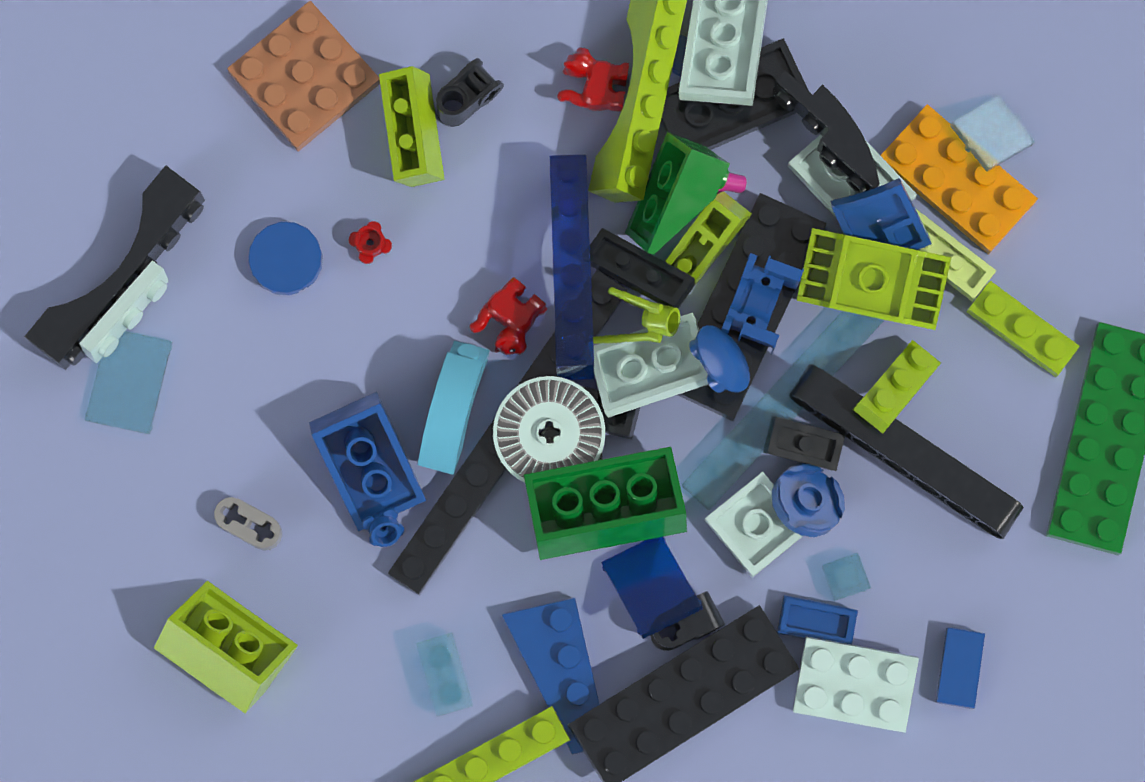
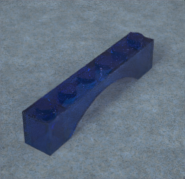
[549,154,594,380]

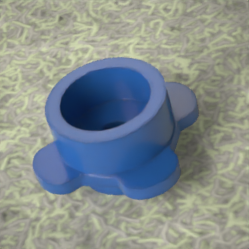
[362,508,404,547]

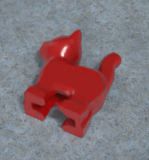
[557,47,629,112]
[469,277,547,355]

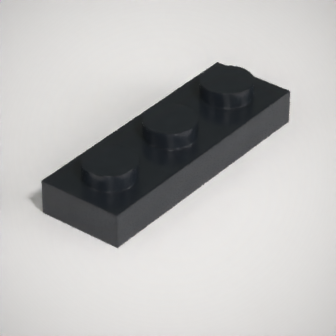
[582,228,696,309]

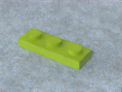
[967,281,1080,378]
[854,340,941,433]

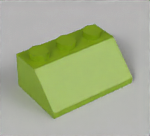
[154,581,298,713]

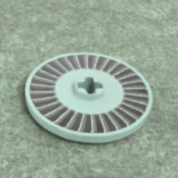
[493,376,605,483]

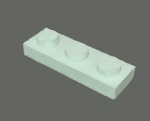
[79,260,169,364]

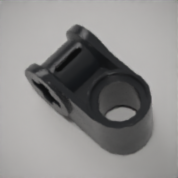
[436,58,504,127]
[650,591,725,651]

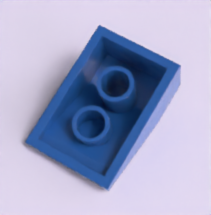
[309,392,426,532]

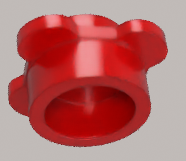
[349,221,392,264]

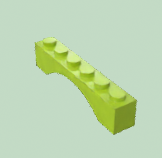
[588,0,687,203]

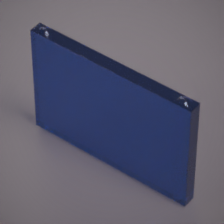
[601,537,703,639]

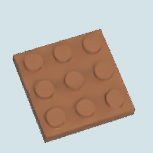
[227,0,380,152]

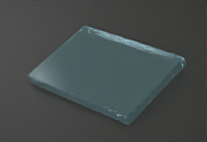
[85,331,172,435]

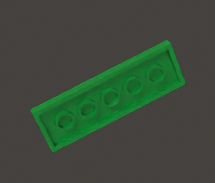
[1046,322,1145,555]

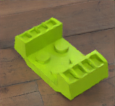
[796,228,952,330]

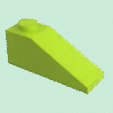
[665,191,752,285]

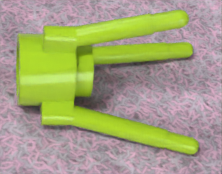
[591,287,680,344]

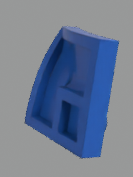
[830,178,932,250]

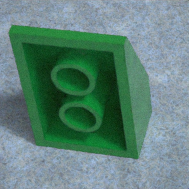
[625,132,730,255]

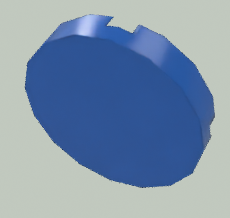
[248,222,323,295]
[772,463,845,537]

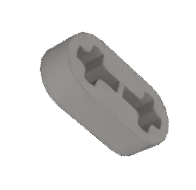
[214,497,282,550]

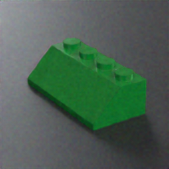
[524,447,687,560]

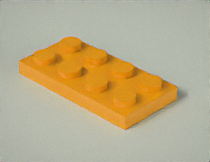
[880,104,1038,255]

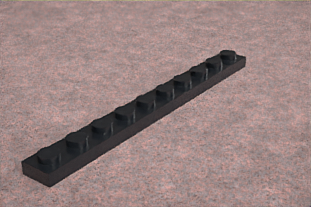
[388,270,628,596]

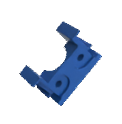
[721,253,804,355]

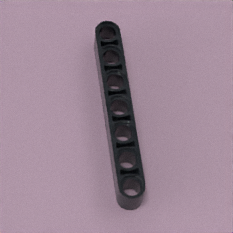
[789,364,1024,539]

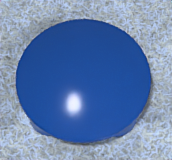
[689,325,750,393]

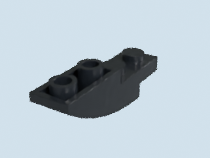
[773,70,880,193]

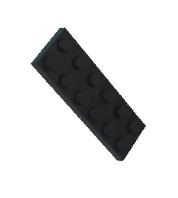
[678,193,827,421]
[567,605,799,782]

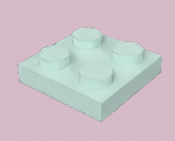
[704,472,803,578]

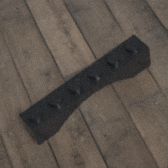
[24,165,205,370]

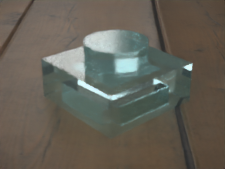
[821,553,871,602]

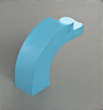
[417,340,490,475]

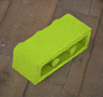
[379,66,445,187]

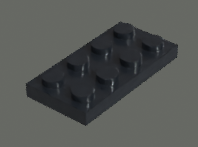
[661,38,809,150]

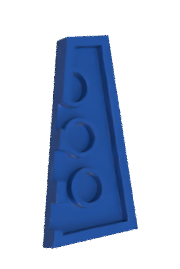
[502,598,600,755]

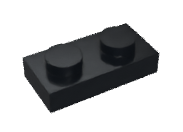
[763,416,845,471]

